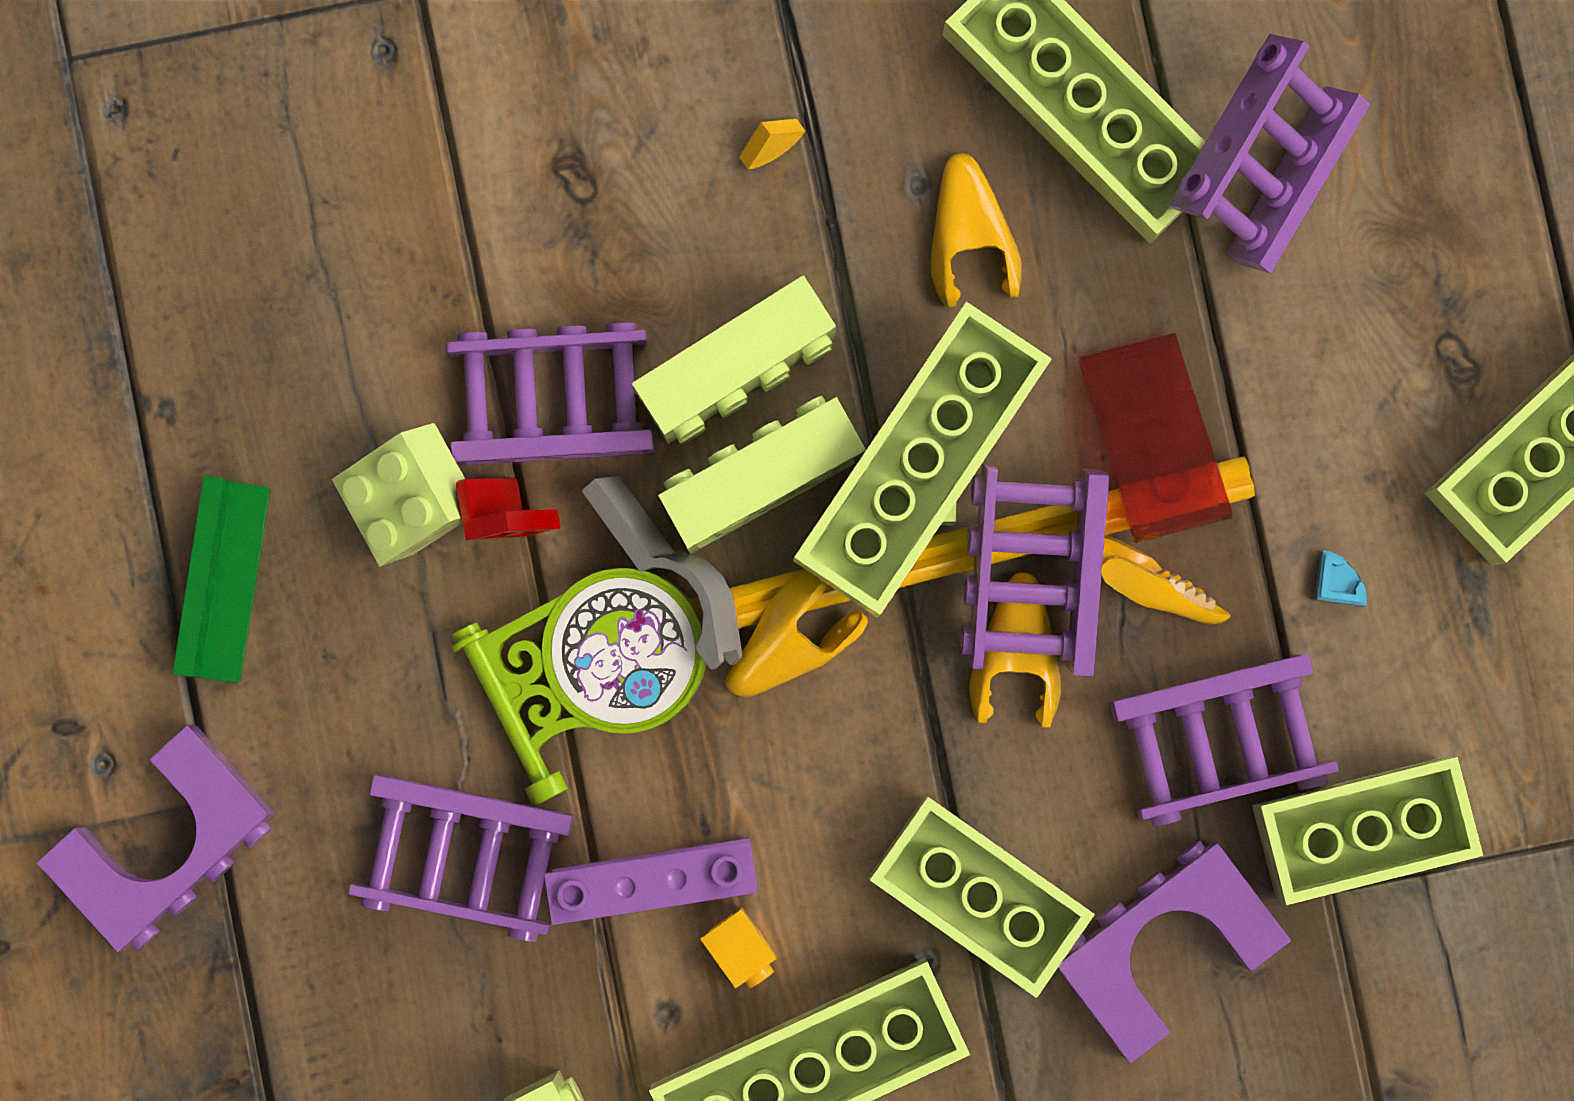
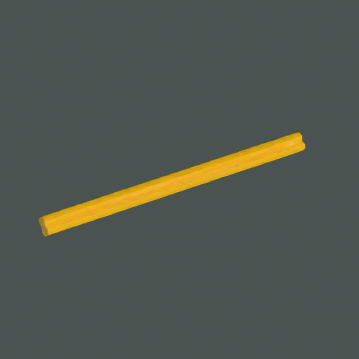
[689,456,1255,629]

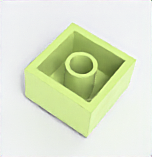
[332,423,465,567]

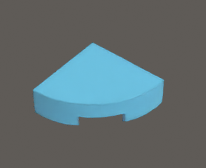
[1314,550,1367,607]

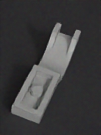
[582,476,743,670]

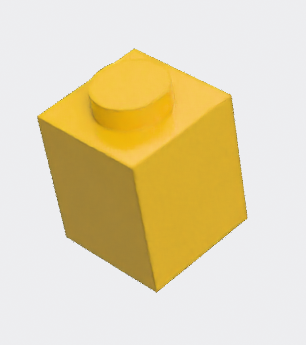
[700,907,777,989]

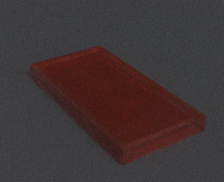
[1079,333,1233,543]

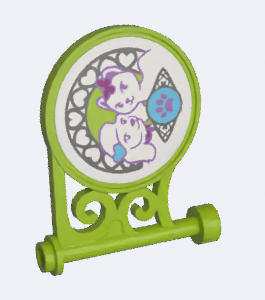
[451,568,706,807]

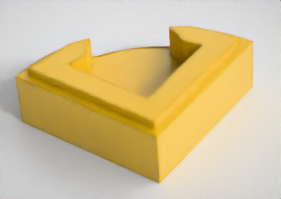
[739,119,806,170]

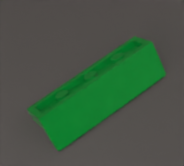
[173,475,271,683]

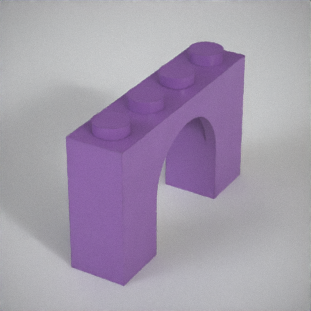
[37,725,276,952]
[1057,841,1291,1064]

